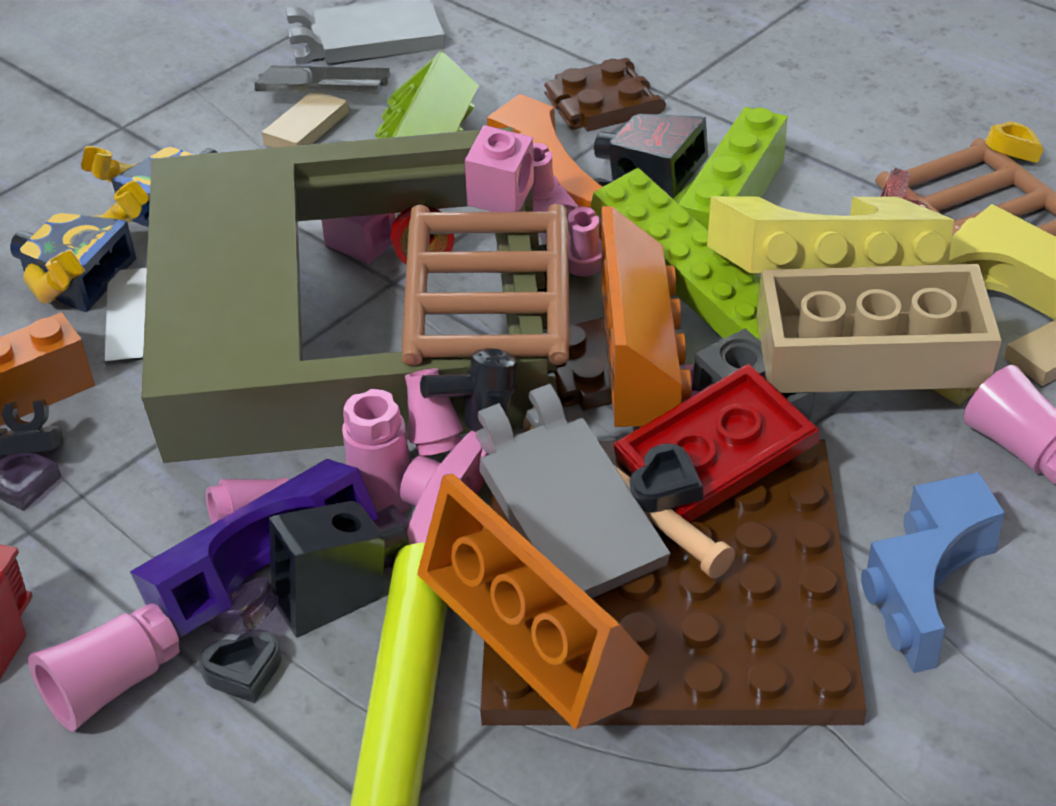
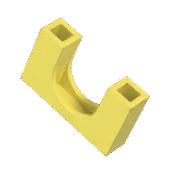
[707,196,954,273]
[932,204,1056,406]

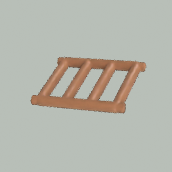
[875,138,1056,237]
[401,204,570,366]

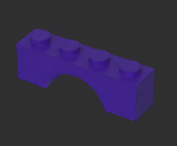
[130,459,379,638]

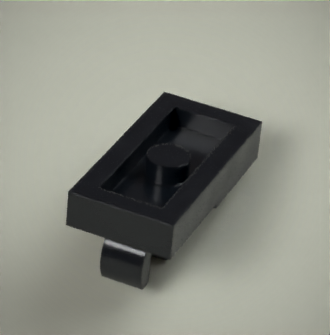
[0,399,63,456]

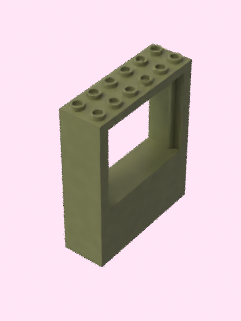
[141,127,557,463]

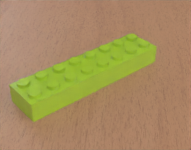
[590,168,761,341]

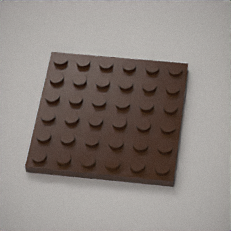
[480,439,867,725]

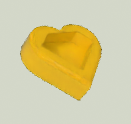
[985,121,1044,163]

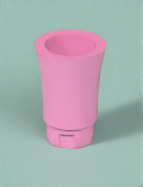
[963,365,1056,485]
[342,389,412,519]
[28,603,180,732]

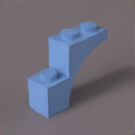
[861,472,1005,673]

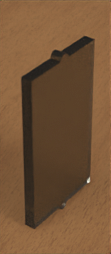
[254,66,390,94]

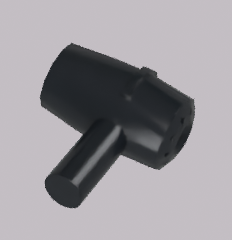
[420,348,517,432]

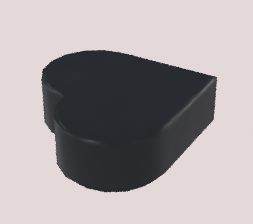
[629,443,703,512]
[199,629,281,703]

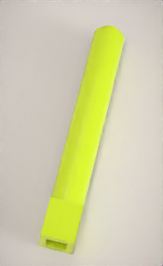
[350,542,448,806]

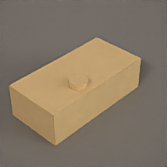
[756,264,1002,393]

